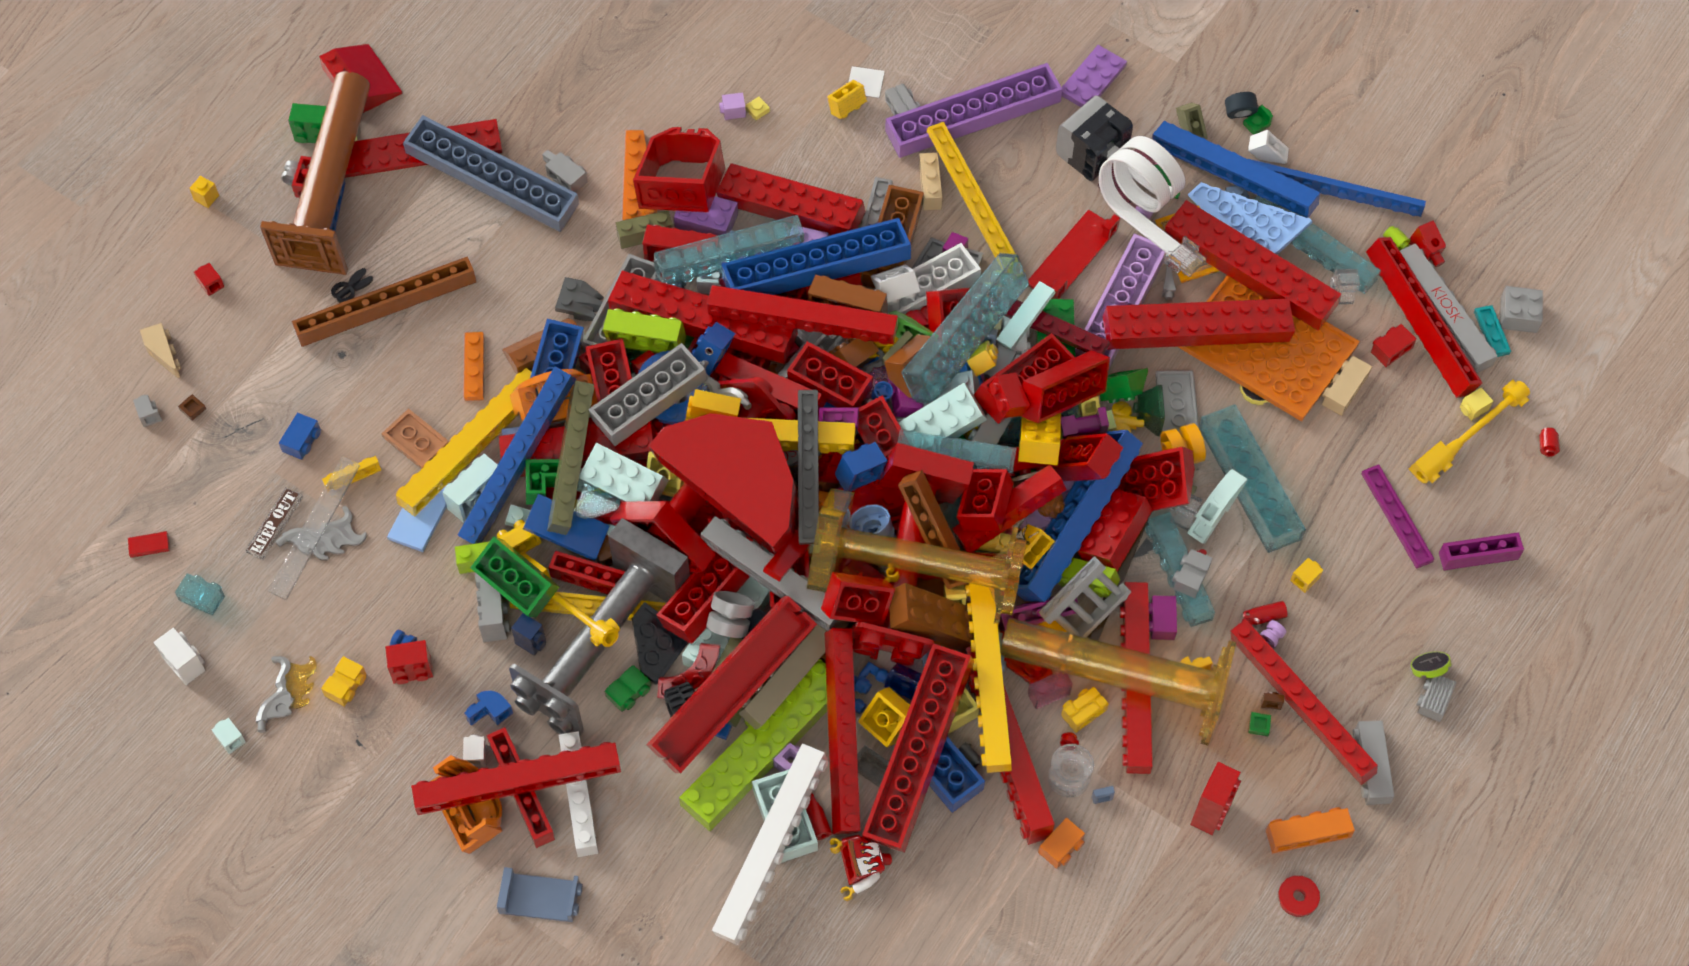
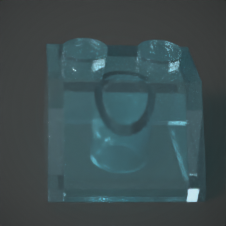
[574,483,620,519]

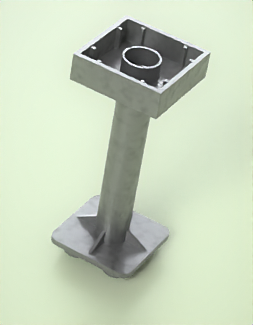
[509,518,690,735]

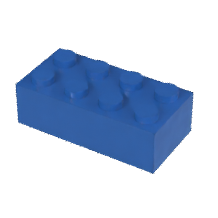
[530,319,584,399]
[929,736,985,813]

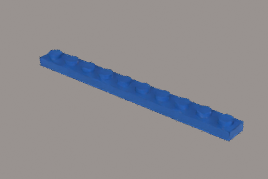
[1250,159,1426,217]

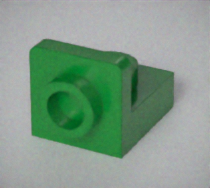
[1243,105,1273,135]

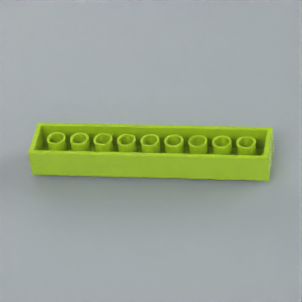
[679,659,827,831]

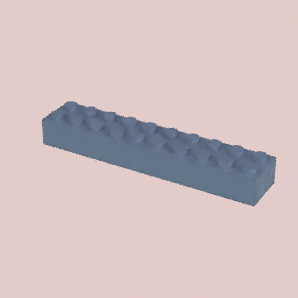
[403,115,579,232]

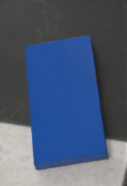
[523,494,610,561]

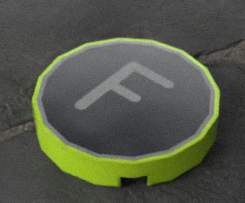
[1411,652,1452,678]

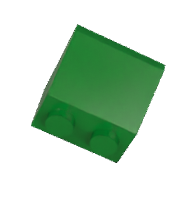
[1100,368,1148,403]

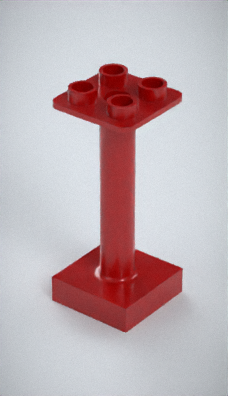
[609,376,796,572]
[851,443,974,666]

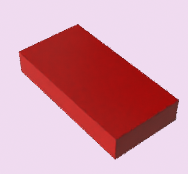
[128,531,170,558]

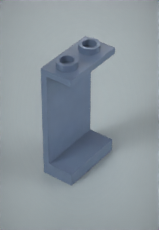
[497,867,583,922]

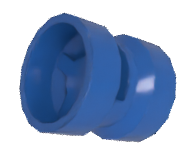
[871,381,893,402]
[390,629,417,645]

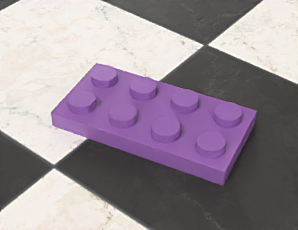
[1061,45,1127,107]

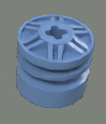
[849,505,897,558]

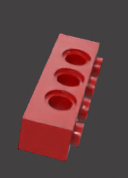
[548,551,625,595]

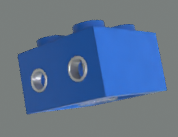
[691,322,736,376]

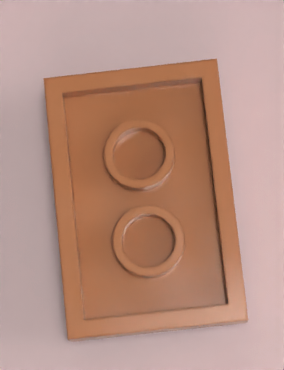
[381,408,449,469]

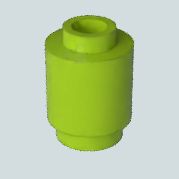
[1383,226,1410,251]

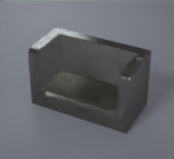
[857,745,889,788]

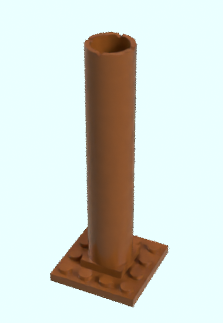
[260,71,370,275]

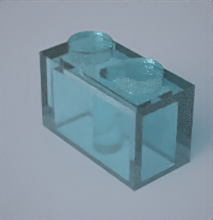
[175,573,225,616]

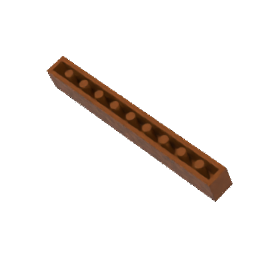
[292,256,476,347]

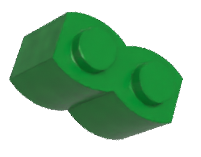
[604,665,651,712]

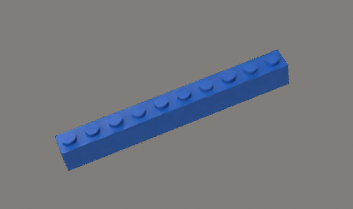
[1152,121,1320,218]
[458,366,576,544]

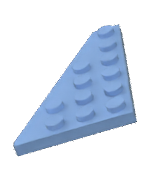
[1188,182,1313,255]

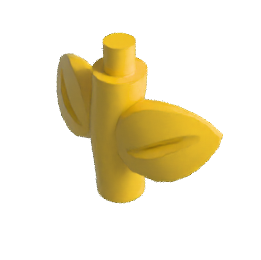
[1111,401,1144,433]

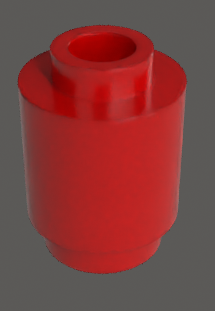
[1539,427,1560,457]

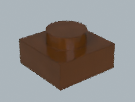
[178,394,206,421]
[1261,692,1284,710]

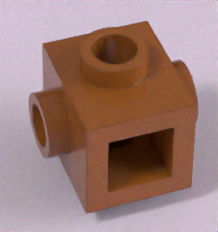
[1038,494,1065,519]

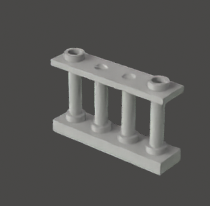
[1039,556,1131,648]

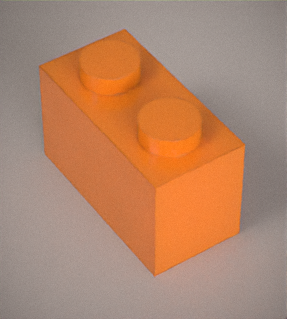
[1038,817,1085,869]

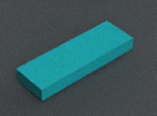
[1474,305,1511,357]

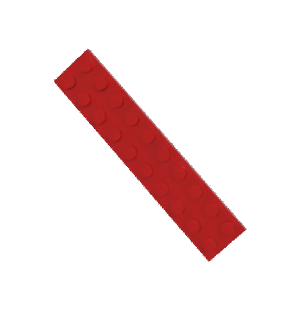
[345,119,502,178]

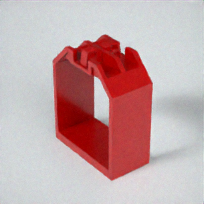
[633,127,725,213]

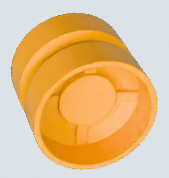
[1160,423,1206,464]

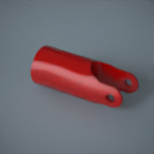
[1242,601,1288,625]
[806,793,832,840]

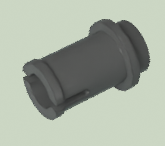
[958,742,982,768]

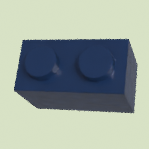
[511,613,546,656]

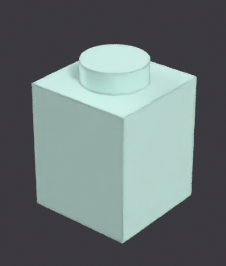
[211,718,246,754]

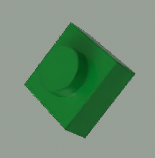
[1248,712,1271,736]

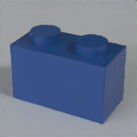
[279,412,321,460]

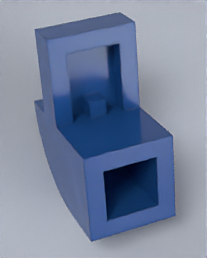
[464,691,513,726]

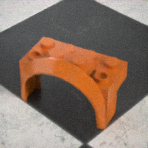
[510,369,598,423]
[431,755,502,854]

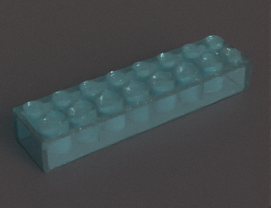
[654,215,804,285]
[1199,404,1306,553]

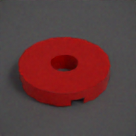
[1278,875,1320,917]

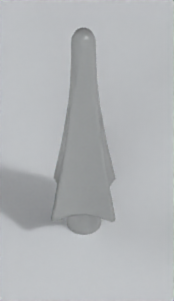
[1162,259,1176,301]

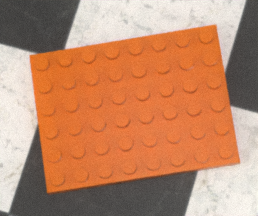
[1178,275,1360,422]

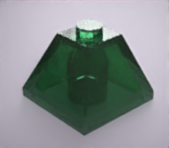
[1133,385,1165,436]

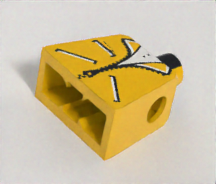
[1010,524,1055,569]

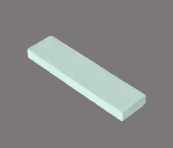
[996,281,1056,351]

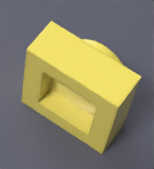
[745,97,770,120]

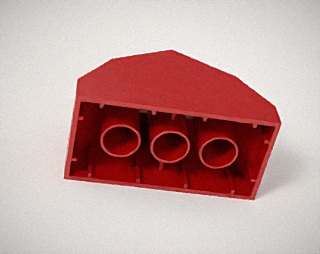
[648,413,798,555]

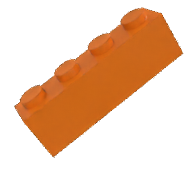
[1265,807,1355,854]

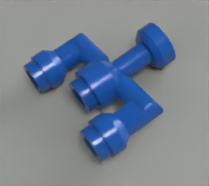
[854,661,891,714]

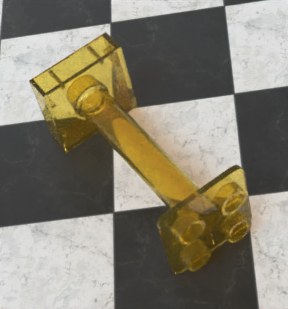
[807,488,1027,625]

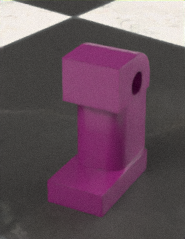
[1061,407,1109,439]

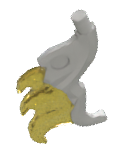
[256,656,317,733]

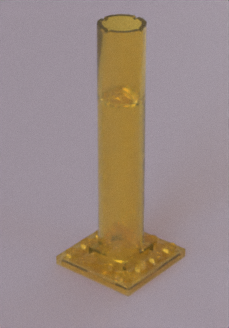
[1000,617,1237,746]

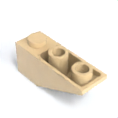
[140,323,181,378]

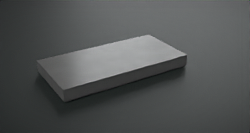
[1155,370,1199,432]

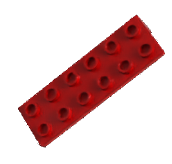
[1026,210,1120,299]

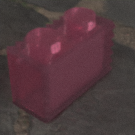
[1028,670,1073,709]

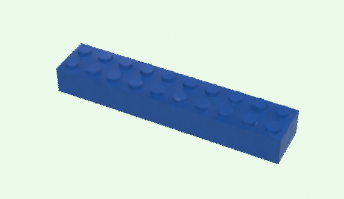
[721,218,911,295]
[1009,430,1143,602]

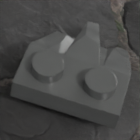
[555,277,604,321]

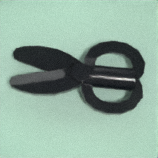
[331,268,373,303]

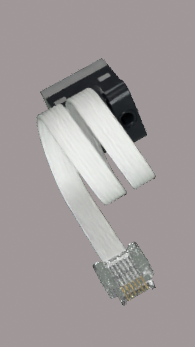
[1056,96,1206,277]

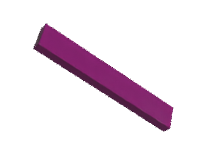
[1361,464,1435,569]

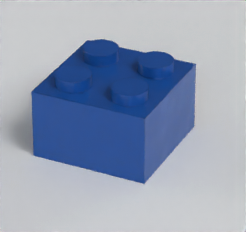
[835,442,887,493]

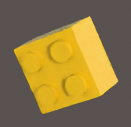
[858,687,910,748]

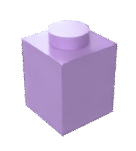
[719,93,746,120]

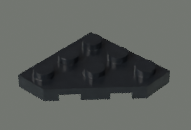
[632,602,688,685]

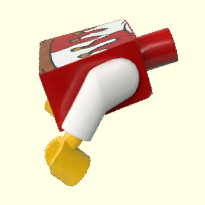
[829,835,892,901]

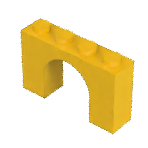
[685,389,741,421]

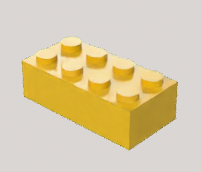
[1018,413,1061,465]

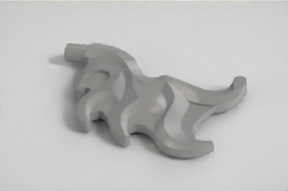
[275,506,367,560]

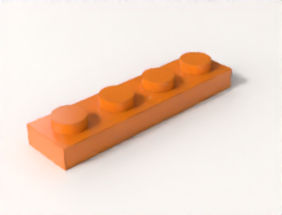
[464,332,484,401]

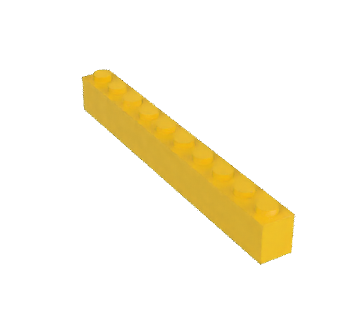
[396,368,532,517]
[965,575,1012,773]

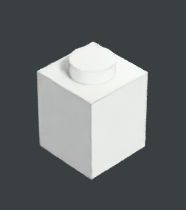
[463,735,486,767]

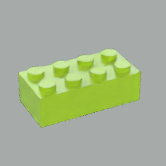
[603,309,686,353]

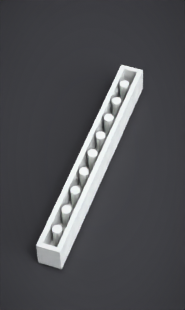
[712,744,828,945]

